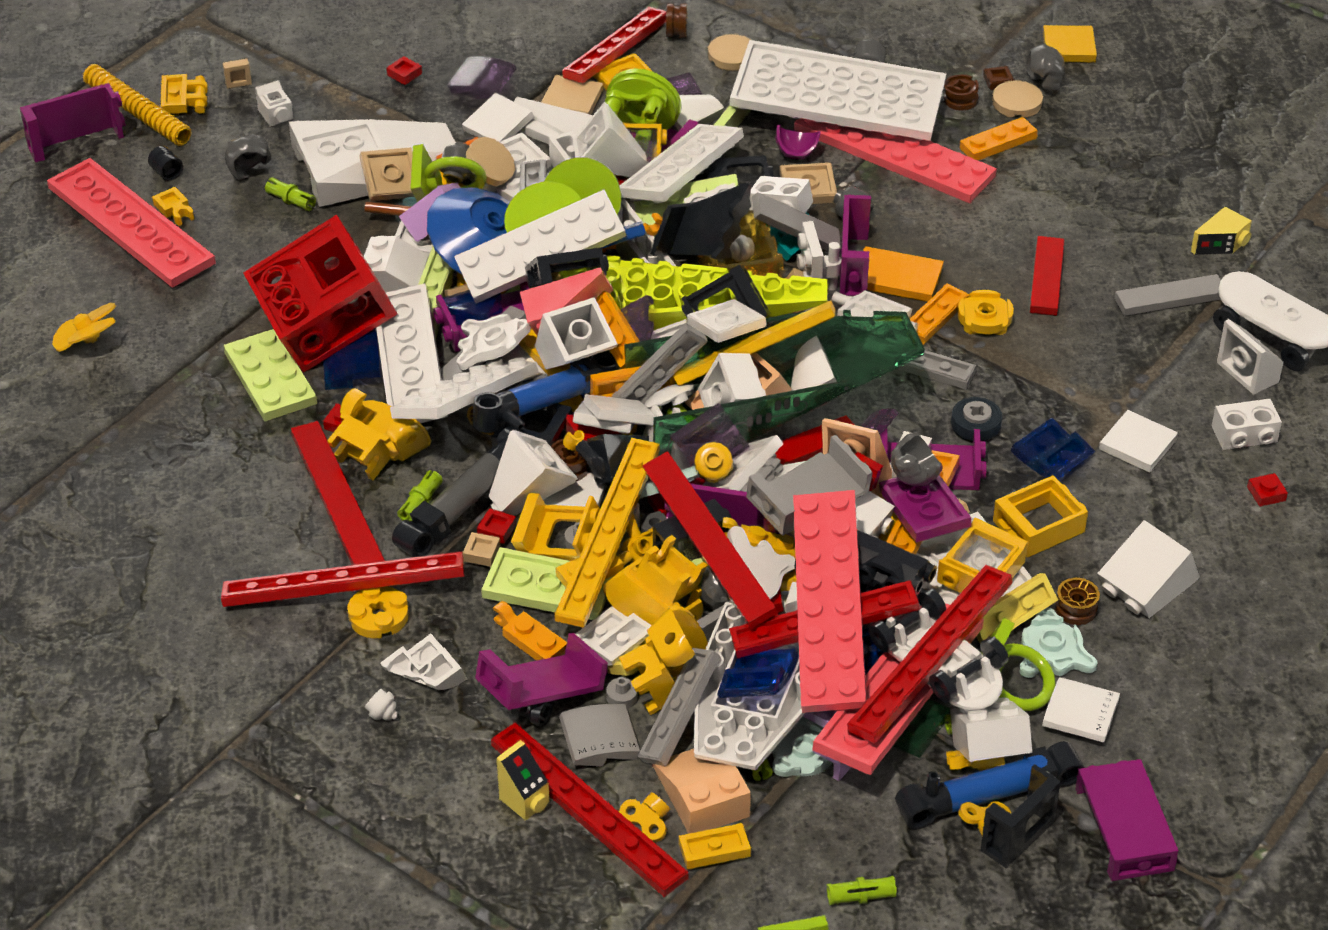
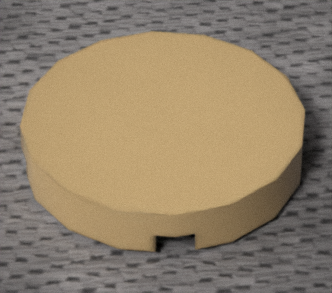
[708,34,751,71]
[992,81,1043,118]
[466,137,515,186]

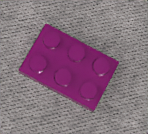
[879,475,971,543]

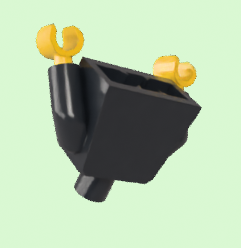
[563,430,649,486]

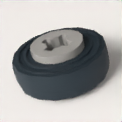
[951,397,1002,441]

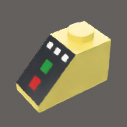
[1191,207,1252,255]
[497,740,549,821]

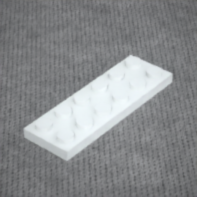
[620,124,744,203]
[454,190,627,303]
[376,283,448,423]
[390,358,539,419]

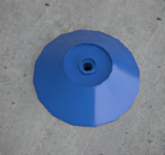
[427,187,510,274]

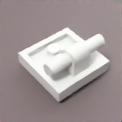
[797,221,841,290]

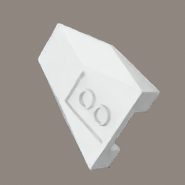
[289,119,456,207]
[694,602,805,770]

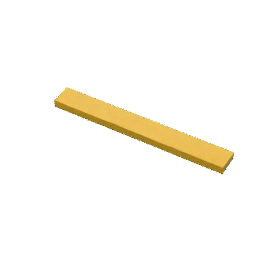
[554,438,660,628]

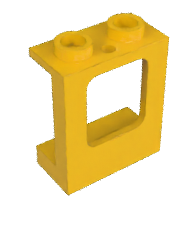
[511,493,600,561]

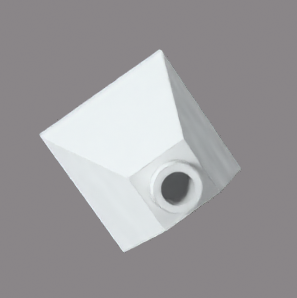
[573,102,649,177]
[488,430,578,516]

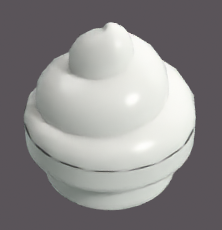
[730,235,754,262]
[365,689,398,720]

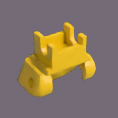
[327,388,431,481]
[603,535,708,625]
[619,605,708,715]

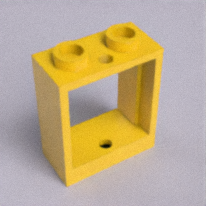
[993,475,1088,558]

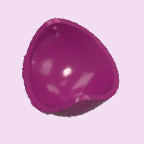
[775,125,820,159]

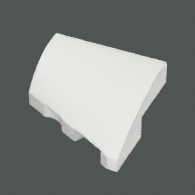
[675,94,724,130]
[789,335,838,412]
[380,634,467,690]

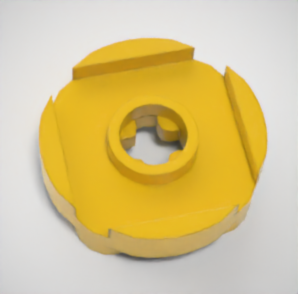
[958,290,1014,335]
[347,586,409,639]

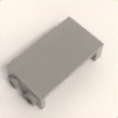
[746,434,872,536]

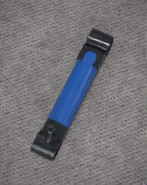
[472,352,619,433]
[895,741,1085,829]

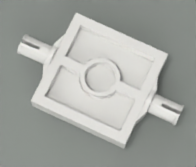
[831,290,918,338]

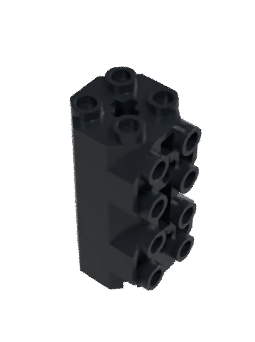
[794,530,937,622]

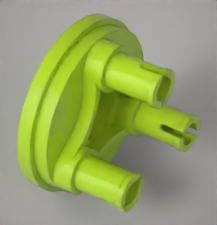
[605,69,682,152]
[544,157,622,215]
[504,182,582,233]

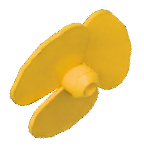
[52,303,116,352]

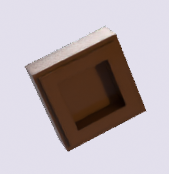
[983,66,1015,91]

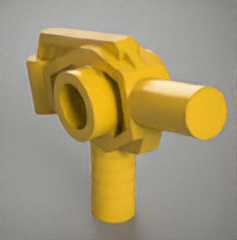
[618,513,661,567]

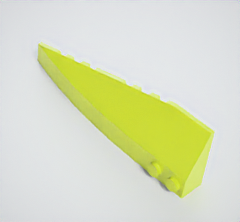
[558,255,828,331]

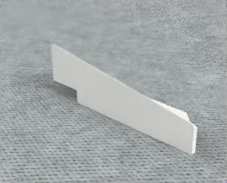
[514,97,593,144]

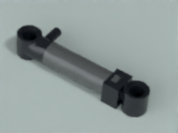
[392,426,521,557]

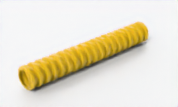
[83,64,192,146]

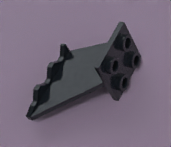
[650,182,752,260]

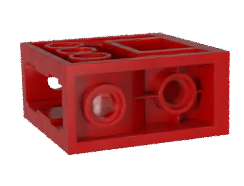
[243,215,398,373]

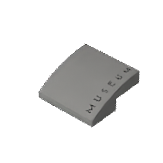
[559,704,640,767]

